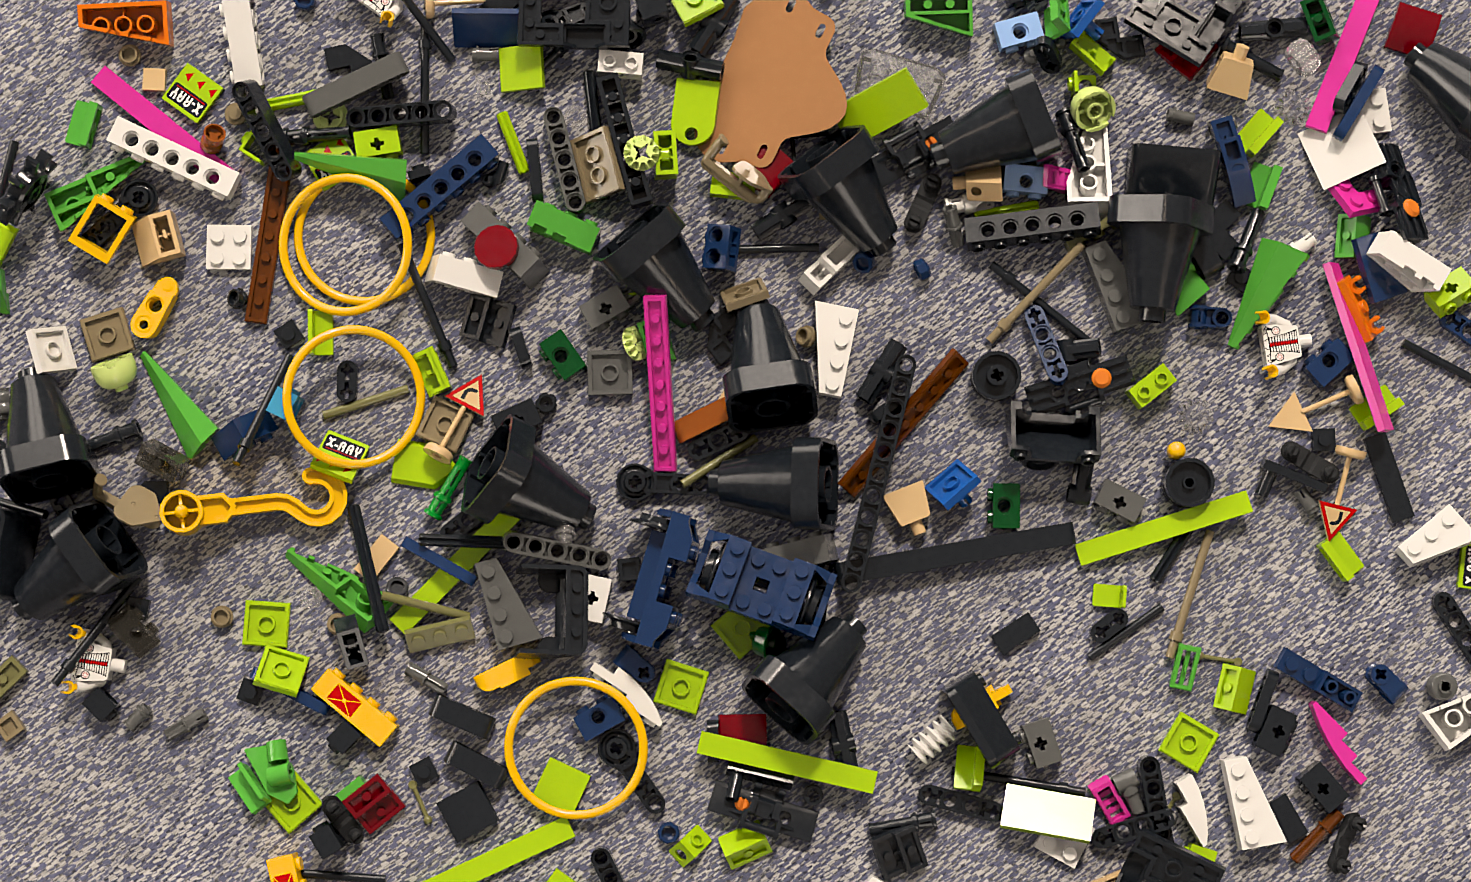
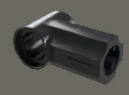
[1056,338,1102,363]
[1066,463,1094,506]

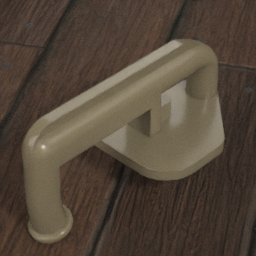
[701,134,773,204]
[92,473,161,529]

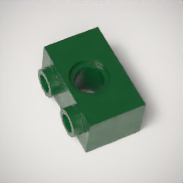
[1300,0,1340,46]
[539,329,587,382]
[987,483,1020,529]

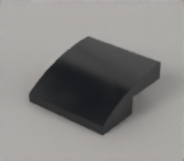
[459,293,517,349]
[436,780,500,843]
[869,825,928,881]

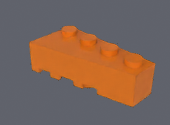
[77,0,174,47]

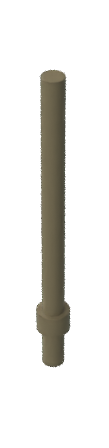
[986,242,1085,344]
[1165,529,1214,659]

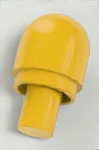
[1166,442,1186,460]

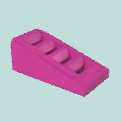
[1043,164,1071,194]
[1088,775,1131,824]

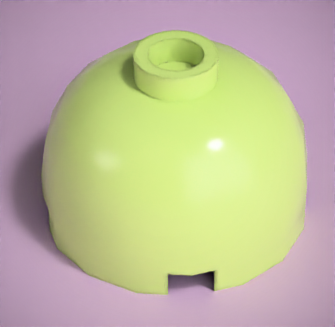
[1070,86,1116,132]
[90,353,137,392]

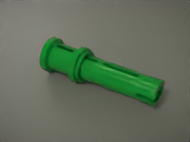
[424,455,472,521]

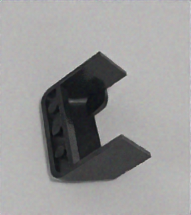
[514,563,588,659]
[940,671,1022,769]

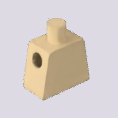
[1206,43,1254,100]
[952,166,1003,202]
[883,480,930,536]

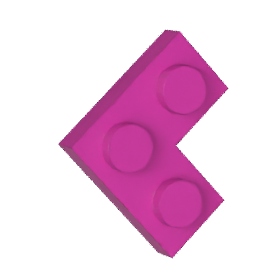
[1328,180,1380,218]

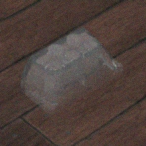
[848,49,946,122]

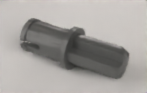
[943,204,964,248]
[404,662,448,695]
[164,707,209,740]

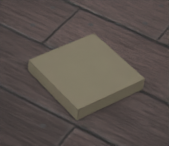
[719,277,770,312]
[79,307,136,363]
[415,395,475,454]

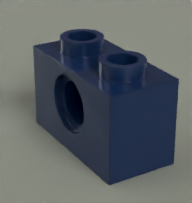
[1301,338,1354,389]
[573,694,626,742]

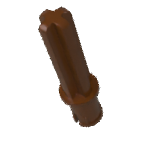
[1290,808,1345,864]

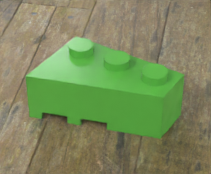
[904,0,973,38]
[527,200,601,256]

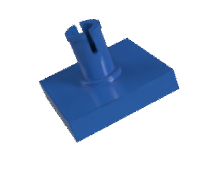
[1060,0,1105,41]
[925,459,982,511]

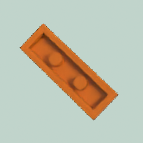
[1337,275,1385,343]

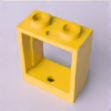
[68,193,137,264]

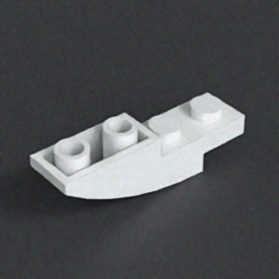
[590,662,663,728]

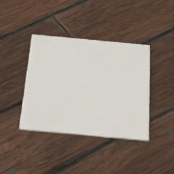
[1297,110,1386,190]

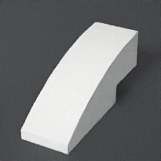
[798,236,859,296]
[1173,773,1208,847]

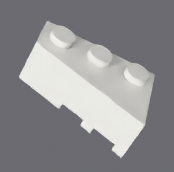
[1366,230,1452,292]
[425,251,503,299]
[1395,504,1471,568]

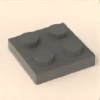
[587,350,633,396]

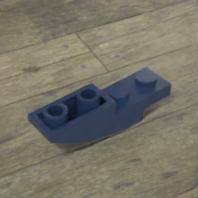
[1209,115,1256,208]
[1273,647,1363,712]

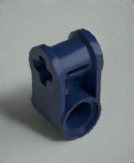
[1188,305,1232,330]
[613,644,656,683]
[1364,664,1409,705]

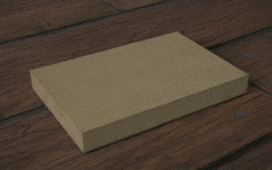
[570,126,625,204]

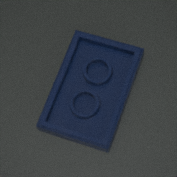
[451,8,519,48]
[1351,228,1408,304]

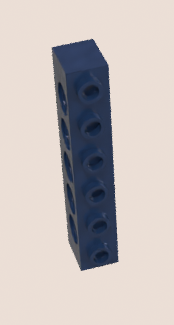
[379,134,499,243]

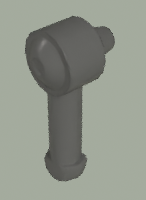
[1023,38,1067,65]

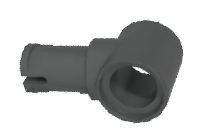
[1111,768,1145,815]

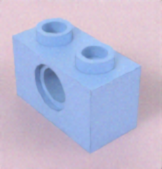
[992,11,1044,54]
[1002,164,1048,200]

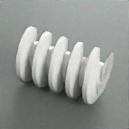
[907,715,956,764]

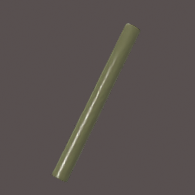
[322,385,410,420]
[680,434,758,488]
[381,591,470,618]

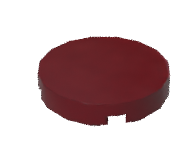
[474,225,519,270]

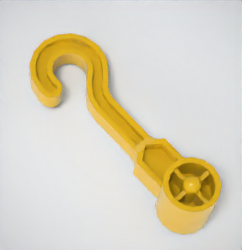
[159,467,348,536]

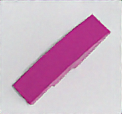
[1308,701,1367,785]

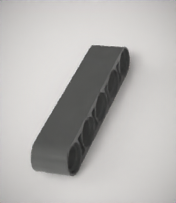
[302,51,410,119]
[543,107,586,215]
[502,531,611,570]

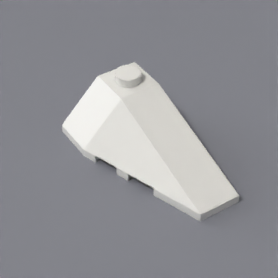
[1066,126,1112,214]

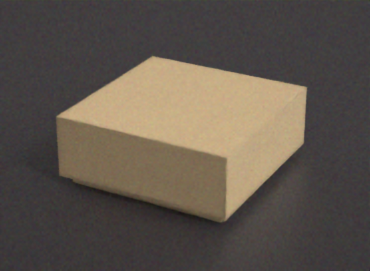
[142,68,167,92]

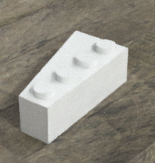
[219,0,265,87]
[814,301,859,399]
[1417,694,1471,751]
[1220,755,1287,850]

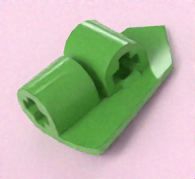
[1175,263,1210,316]
[244,739,298,804]

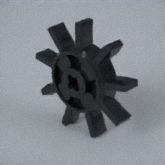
[0,149,57,226]

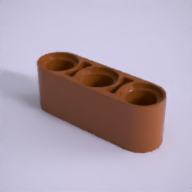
[675,397,728,444]

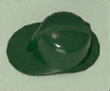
[749,626,786,658]

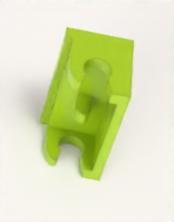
[1068,31,1116,76]
[413,346,452,398]

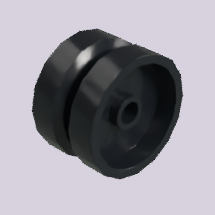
[970,351,1022,402]
[1161,458,1215,508]

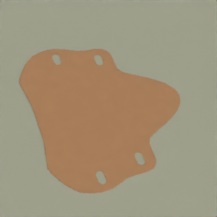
[694,0,847,168]

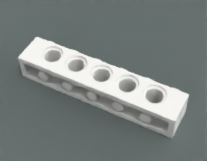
[106,116,242,201]

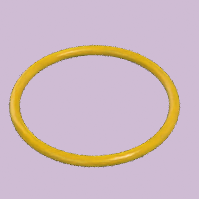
[279,173,412,316]
[294,179,435,306]
[282,325,425,469]
[504,677,648,820]

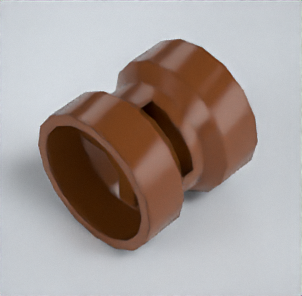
[200,124,226,154]

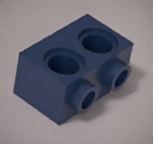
[702,224,742,273]

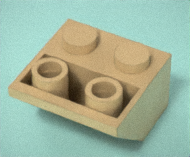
[132,209,186,268]

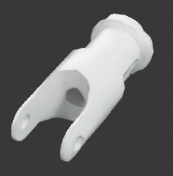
[943,194,994,214]

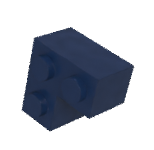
[211,409,279,461]

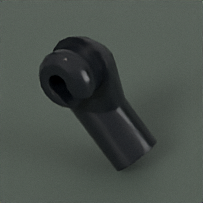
[481,160,510,188]

